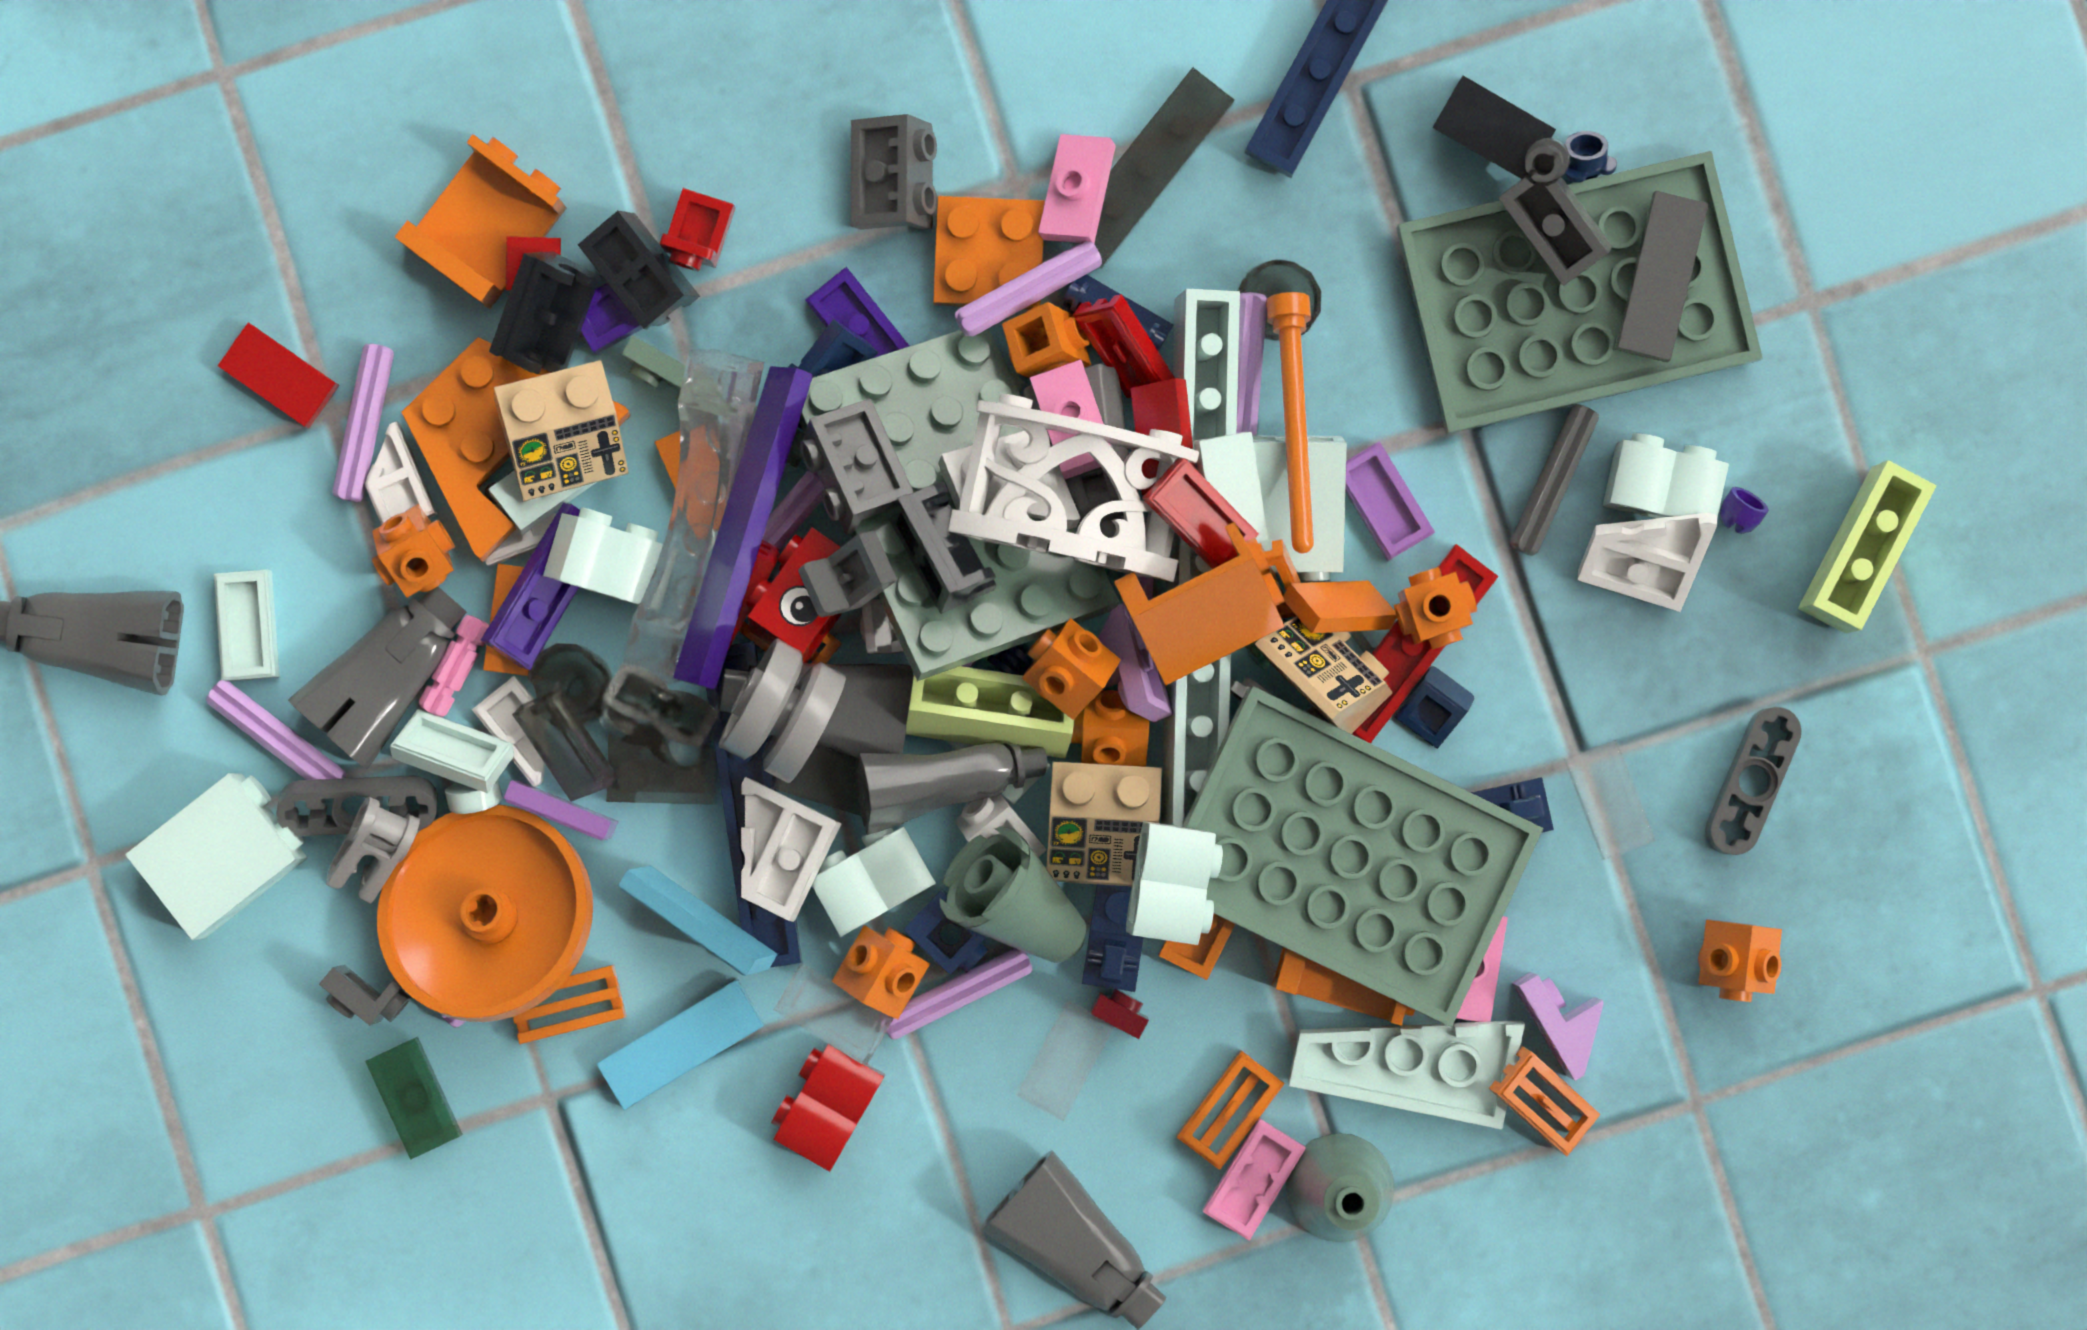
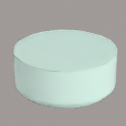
[445,779,502,814]

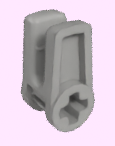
[326,797,420,904]

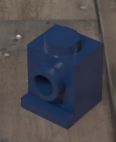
[903,889,989,975]

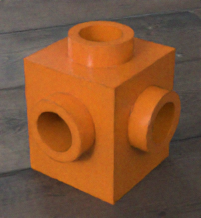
[1002,302,1091,379]
[372,504,455,598]
[1394,567,1477,650]
[1022,618,1121,720]
[1071,690,1149,767]
[1698,919,1782,1002]
[831,925,930,1020]

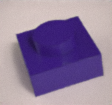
[581,283,642,355]

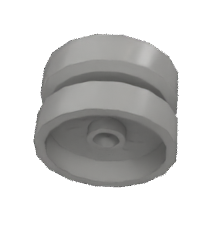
[719,638,846,783]

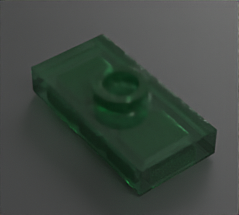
[365,1037,463,1160]

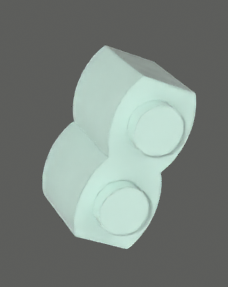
[1603,433,1729,518]
[543,507,672,609]
[1126,821,1223,945]
[812,827,936,937]

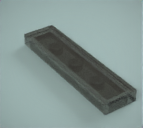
[1068,67,1235,269]

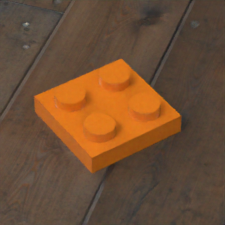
[933,196,1045,310]

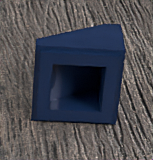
[1394,666,1475,749]

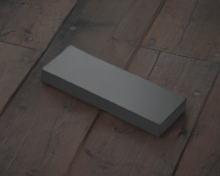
[1615,191,1709,363]

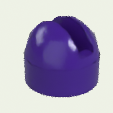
[1720,487,1769,534]

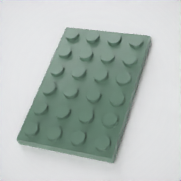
[1396,151,1763,435]
[799,328,1119,682]
[1182,686,1544,1027]

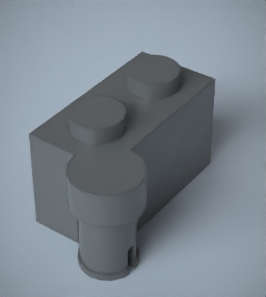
[1499,138,1612,286]

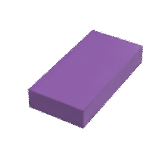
[1345,441,1435,562]
[504,780,618,841]

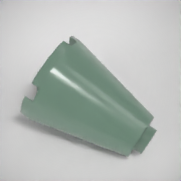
[940,826,1086,963]
[1286,1133,1394,1242]

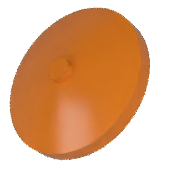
[377,805,593,1022]

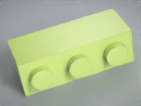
[1798,460,1937,634]
[905,666,1074,758]

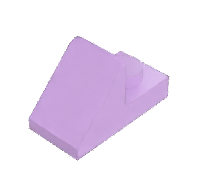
[1098,603,1173,723]
[1512,972,1603,1081]

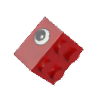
[746,527,844,664]

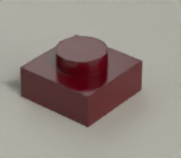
[1090,988,1149,1039]

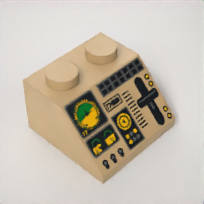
[494,360,629,502]
[1255,616,1392,734]
[1046,762,1162,886]

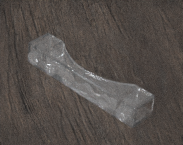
[622,349,765,684]

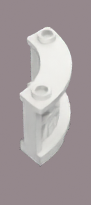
[948,394,1199,582]

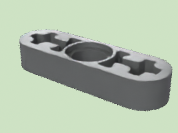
[1705,707,1802,855]
[276,776,438,836]

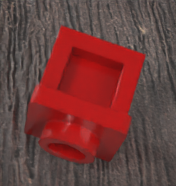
[659,188,736,272]

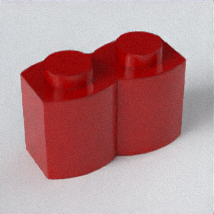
[771,1043,886,1172]

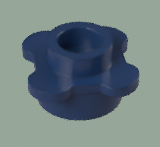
[1564,131,1617,182]

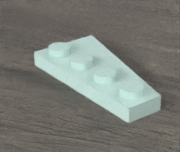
[1288,1020,1525,1129]

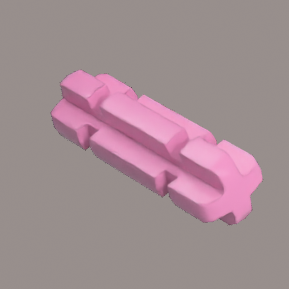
[419,615,489,717]

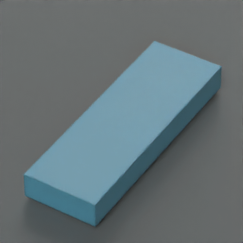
[618,866,778,976]
[597,979,765,1110]

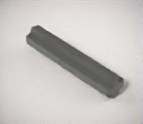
[1510,404,1599,556]

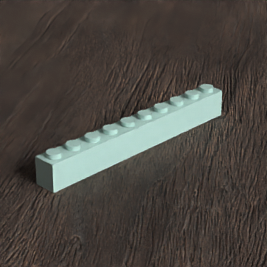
[1161,289,1240,827]

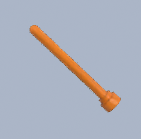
[1266,292,1314,554]

